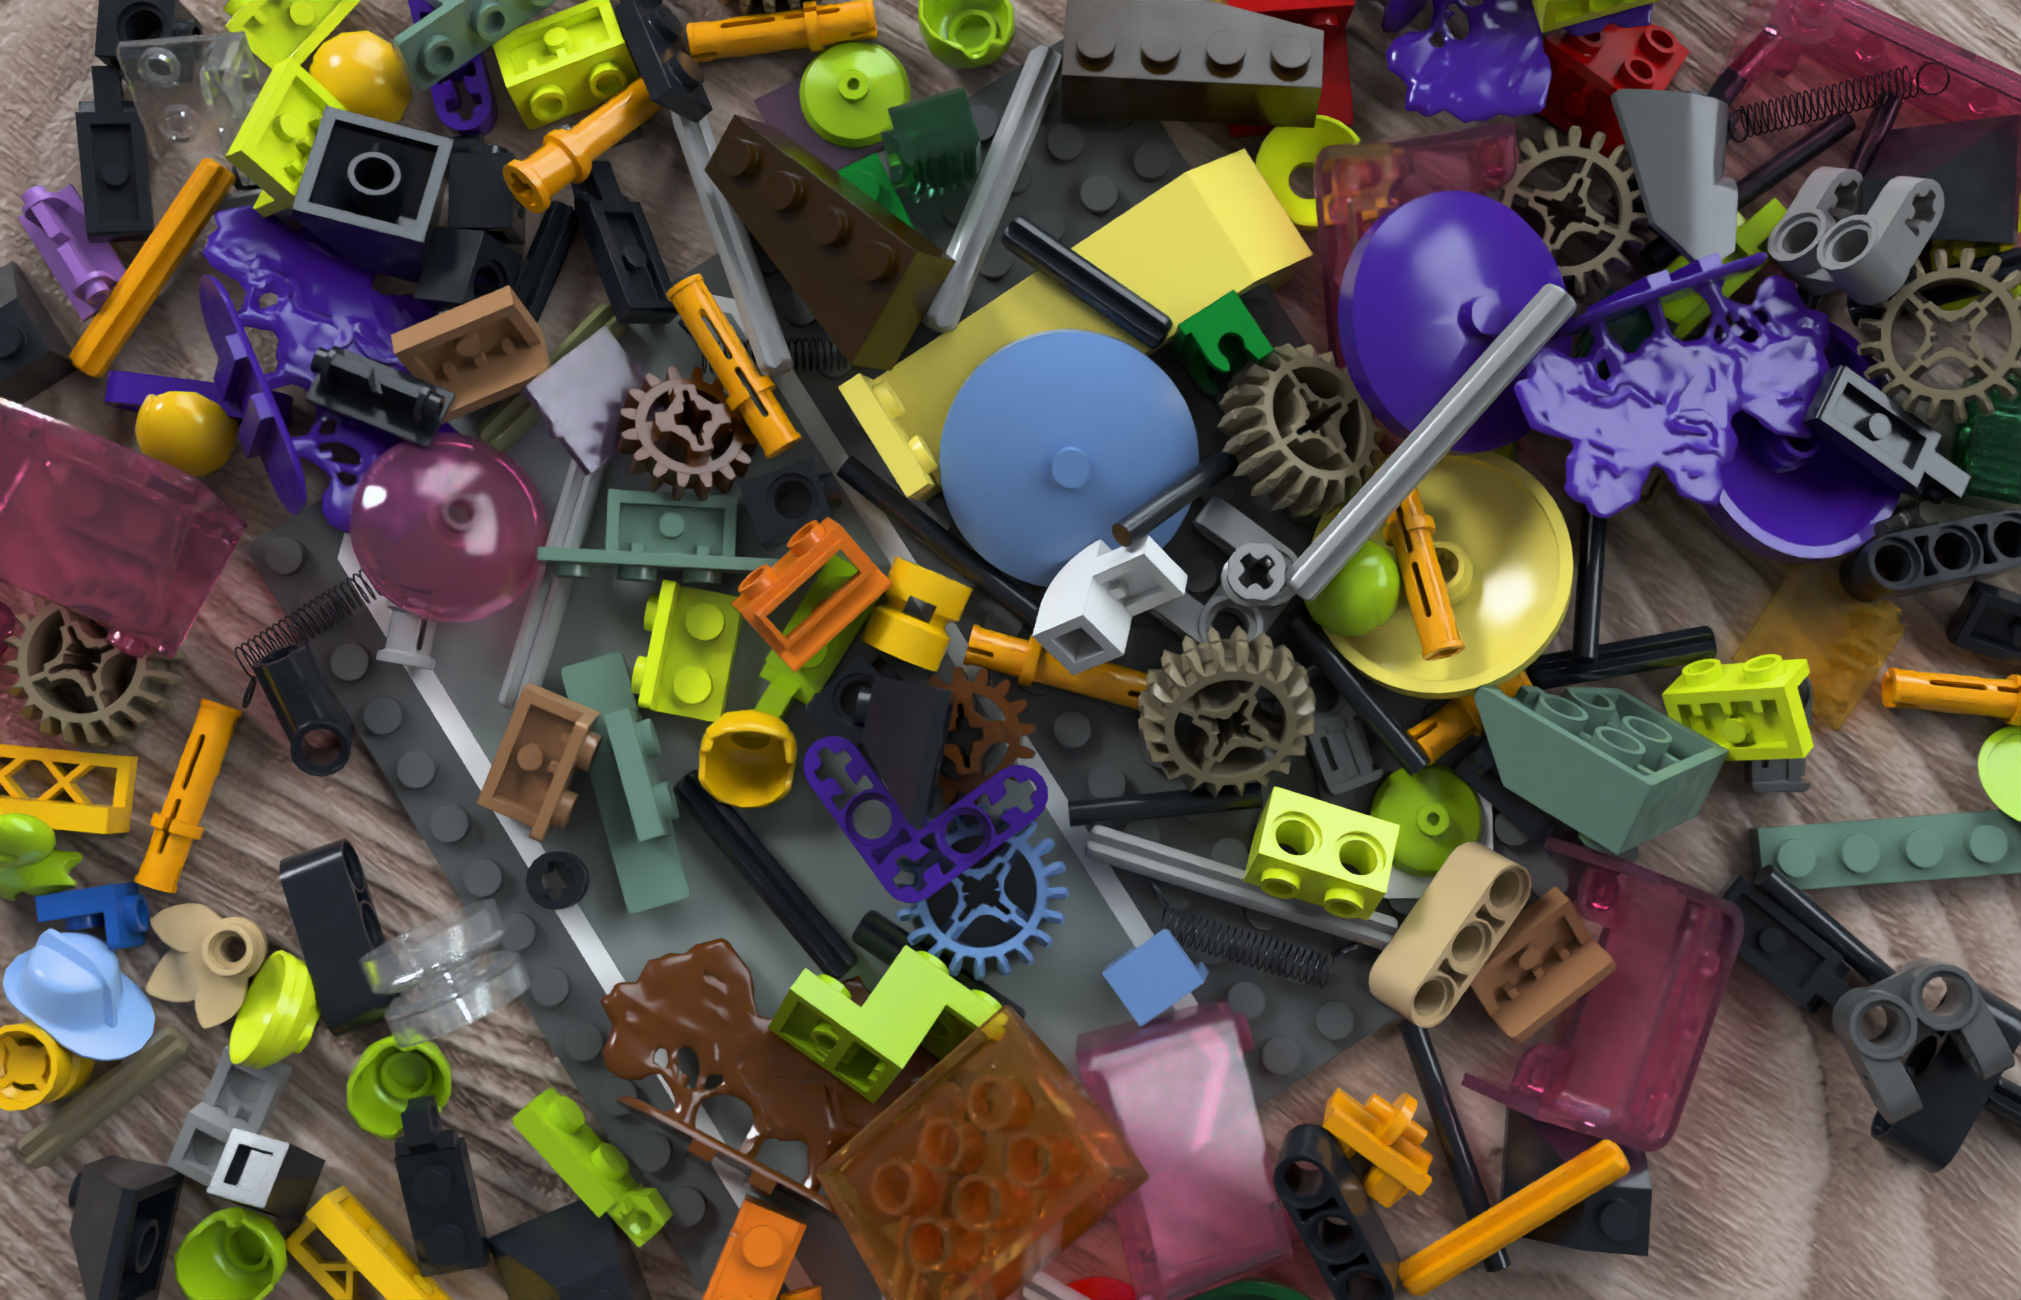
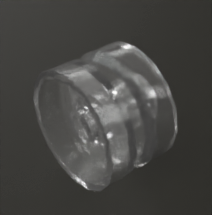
[358,899,533,1048]

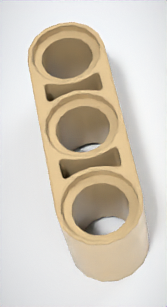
[1369,841,1532,1028]

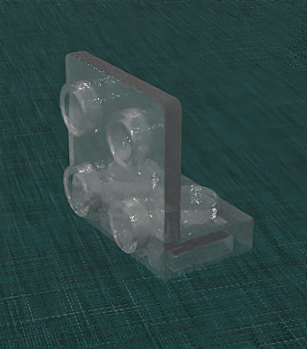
[115,31,263,186]

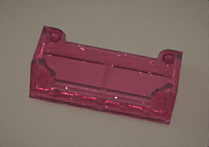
[1716,0,2021,189]

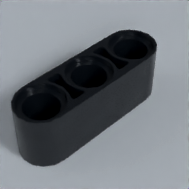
[1839,510,2021,603]
[279,838,403,1037]
[1870,983,2021,1173]
[1273,1123,1400,1300]

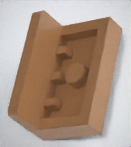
[391,285,553,424]
[476,682,603,843]
[1468,886,1617,1045]

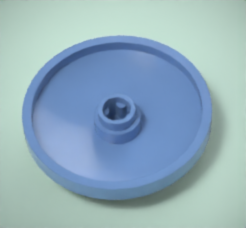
[939,329,1199,587]

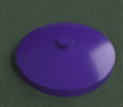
[1338,191,1572,456]
[1702,311,1901,564]

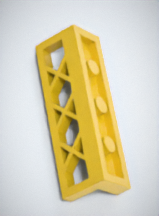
[0,743,138,834]
[285,1185,454,1300]

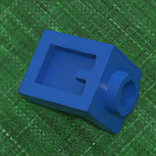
[35,882,150,951]

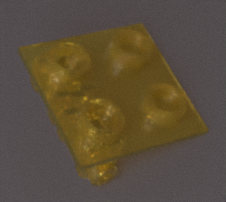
[1730,563,1907,732]

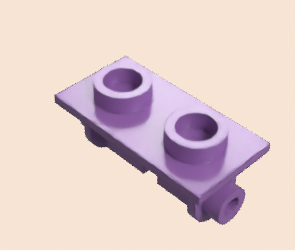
[18,184,127,321]

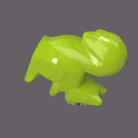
[0,813,83,901]

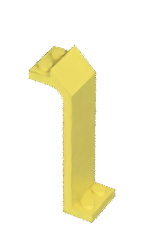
[838,148,1314,502]

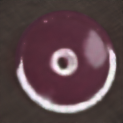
[349,433,548,623]

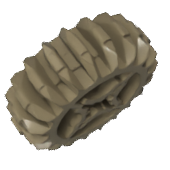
[1484,126,1650,299]
[1857,248,2021,424]
[1216,343,1386,518]
[1,574,187,748]
[1138,625,1316,798]

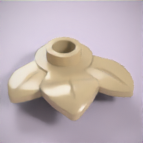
[146,903,268,1029]

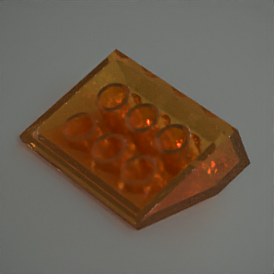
[814,1005,1151,1300]

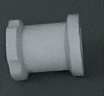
[1220,542,1286,608]
[376,597,446,670]

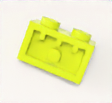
[223,0,361,70]
[493,0,640,130]
[225,57,348,217]
[631,579,743,723]
[1662,654,1814,761]

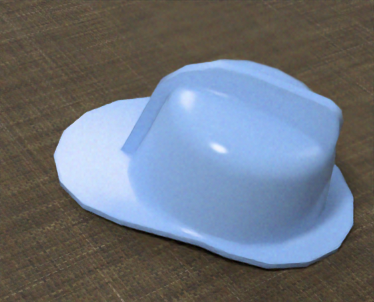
[2,928,155,1061]

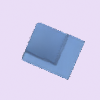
[1102,929,1209,1027]

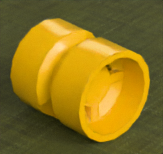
[861,556,973,672]
[0,1020,95,1111]

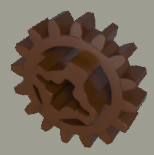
[616,366,758,502]
[928,666,1037,806]

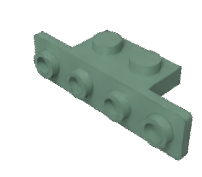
[393,0,557,90]
[537,489,780,585]
[561,652,691,914]

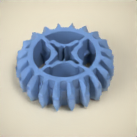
[896,803,1069,980]

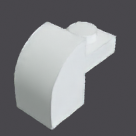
[1032,535,1188,675]

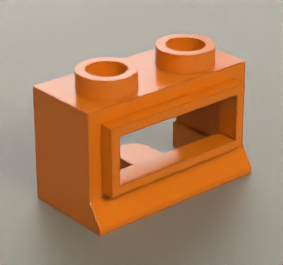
[731,517,892,673]

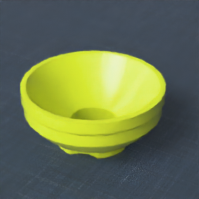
[1255,115,1370,231]
[229,950,321,1070]

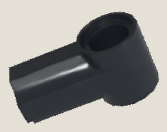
[252,640,353,777]

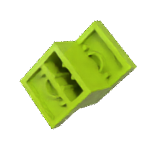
[767,945,1016,1104]

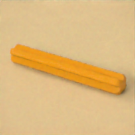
[69,157,236,378]
[1398,1139,1630,1296]

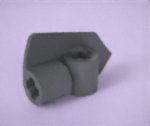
[1610,89,1738,263]

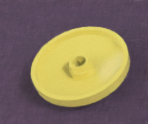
[1312,451,1574,699]

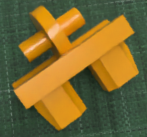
[1322,1087,1433,1208]

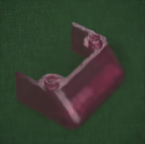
[1461,836,1744,1152]

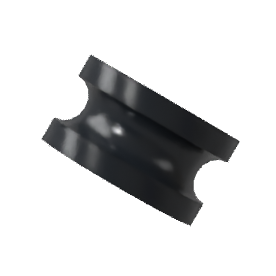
[526,851,590,910]

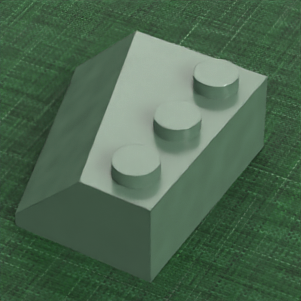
[1474,685,1729,855]

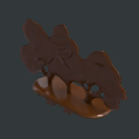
[600,938,969,1225]

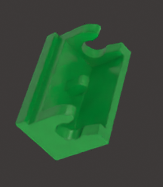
[1168,289,1274,397]

